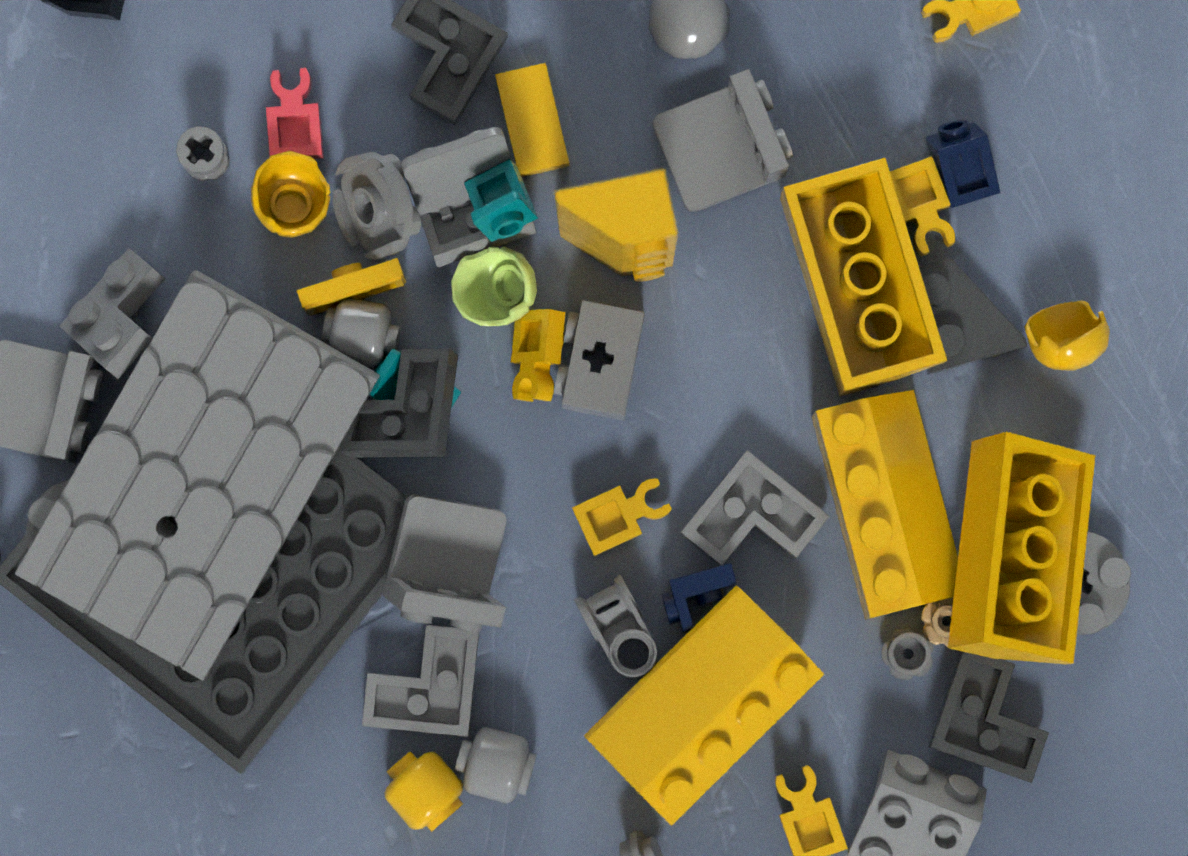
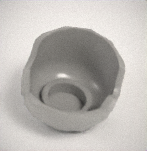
[648,0,730,59]

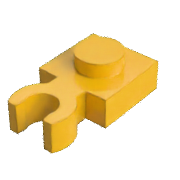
[921,0,1021,43]
[890,156,955,257]
[511,309,565,402]
[572,478,672,556]
[775,765,848,856]

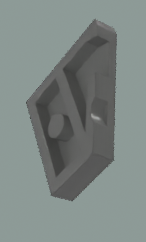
[919,259,1028,375]

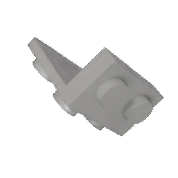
[653,69,793,212]
[401,127,536,268]
[0,340,103,464]
[383,494,507,632]
[847,750,987,856]

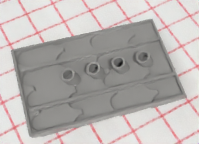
[15,270,380,681]

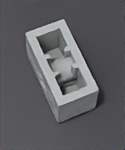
[554,300,645,421]

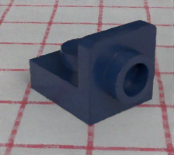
[925,120,1001,208]
[661,563,737,633]

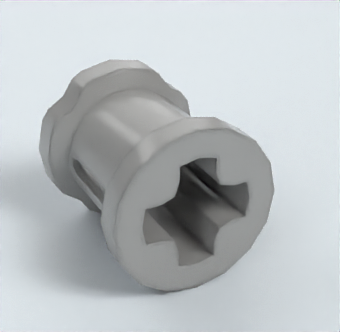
[176,126,229,181]

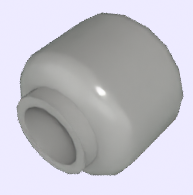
[321,298,401,370]
[455,727,537,804]

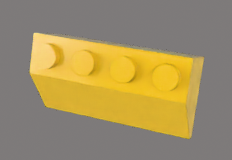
[780,158,947,397]
[555,169,678,282]
[811,390,958,620]
[948,431,1096,664]
[584,585,824,826]

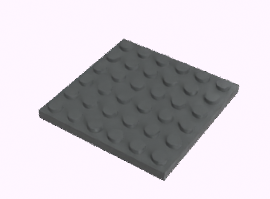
[0,445,408,774]

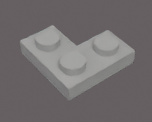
[59,248,165,379]
[680,450,830,566]
[362,625,480,737]

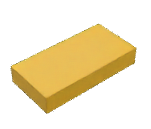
[495,63,570,177]

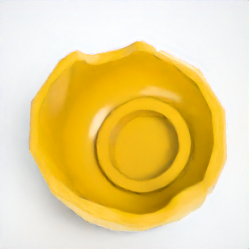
[251,151,330,238]
[1024,301,1110,371]

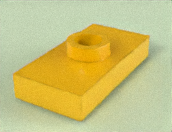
[297,258,407,316]

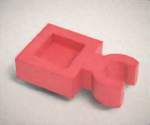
[266,68,324,159]

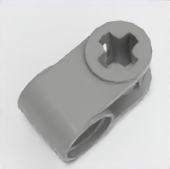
[574,575,657,680]

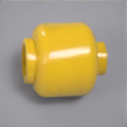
[384,751,463,832]

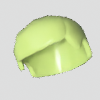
[451,246,537,326]

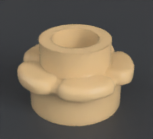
[921,597,954,647]

